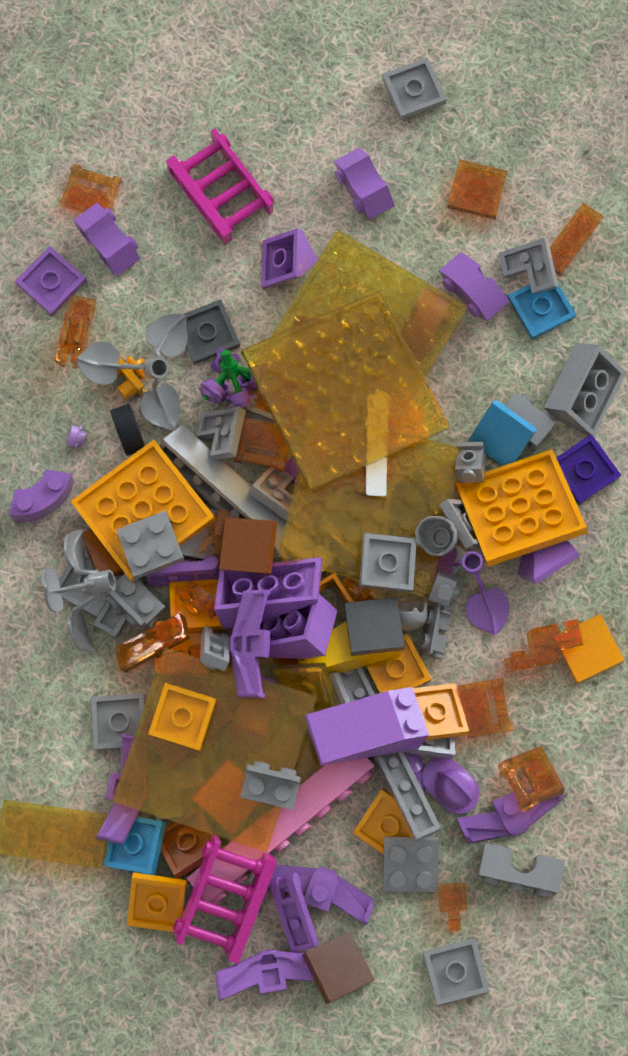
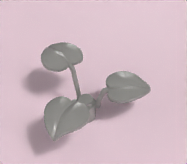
[77,314,188,430]
[41,530,116,652]

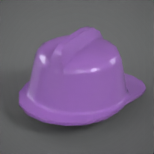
[422,757,480,814]

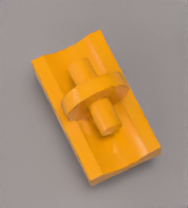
[117,356,147,400]

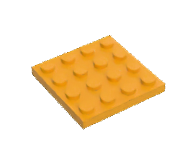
[70,439,216,582]
[455,449,588,567]

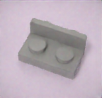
[105,574,166,630]
[240,761,301,810]

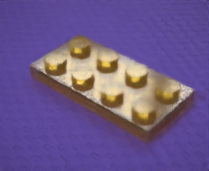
[0,800,108,869]

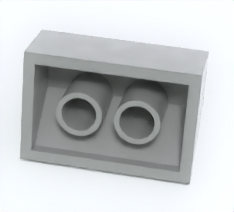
[544,343,626,437]

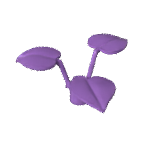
[415,546,518,635]

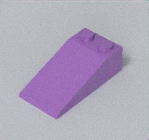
[214,557,322,629]
[229,594,337,659]
[305,687,429,766]

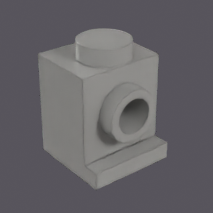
[455,442,486,483]
[429,569,464,606]

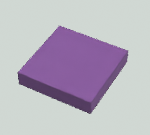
[15,246,87,316]

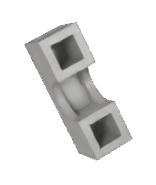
[477,843,565,898]

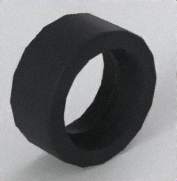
[110,404,145,456]

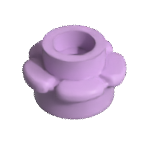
[67,425,86,449]

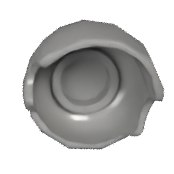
[415,516,457,556]
[399,601,428,631]

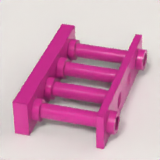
[166,128,274,245]
[172,835,277,964]

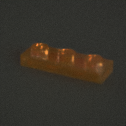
[550,203,604,277]
[115,613,190,673]

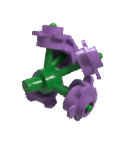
[199,348,271,410]

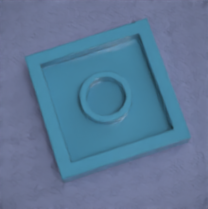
[507,284,576,340]
[468,399,537,466]
[103,817,167,875]

